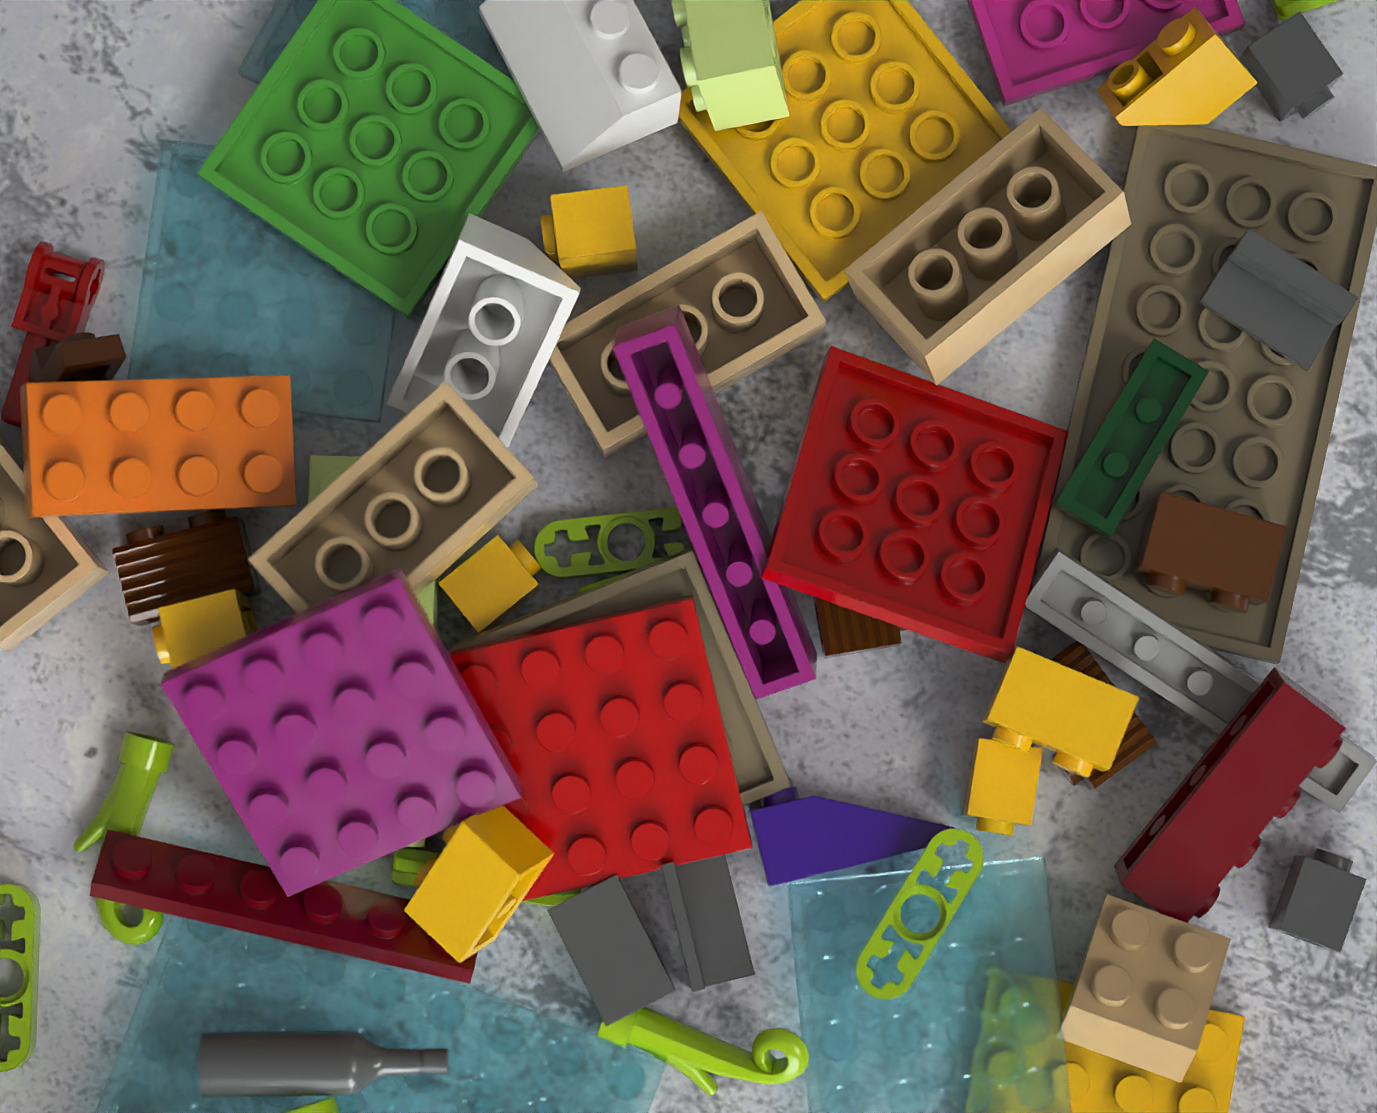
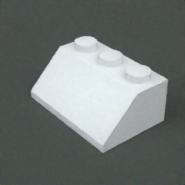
[479,0,682,173]
[386,213,581,448]

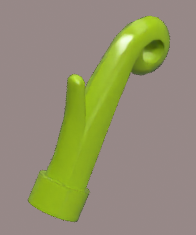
[73,731,175,945]
[597,1007,809,1095]

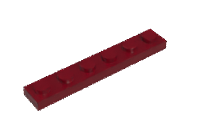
[90,829,478,984]

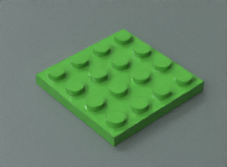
[197,0,541,320]

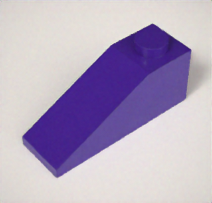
[750,787,955,887]

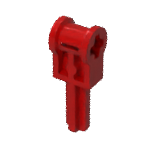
[1,241,105,428]

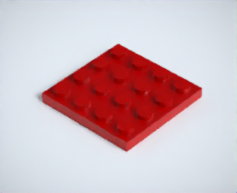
[760,346,1068,664]
[448,595,753,901]

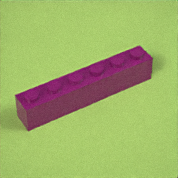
[613,305,817,700]

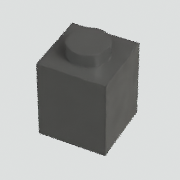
[1239,11,1343,122]
[1269,848,1367,952]

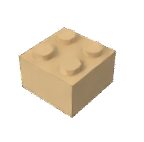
[1056,894,1231,1082]

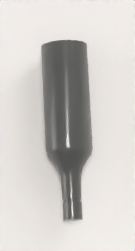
[198,1030,449,1098]

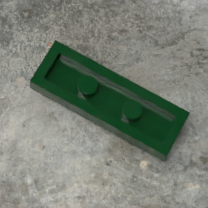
[1053,339,1209,538]

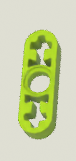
[534,507,700,580]
[856,828,984,1000]
[0,884,41,1072]

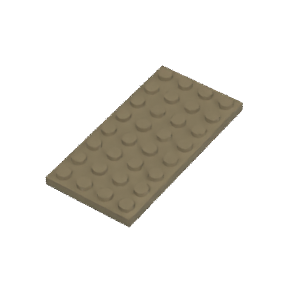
[1033,125,1377,664]

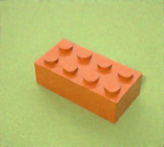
[20,375,296,518]

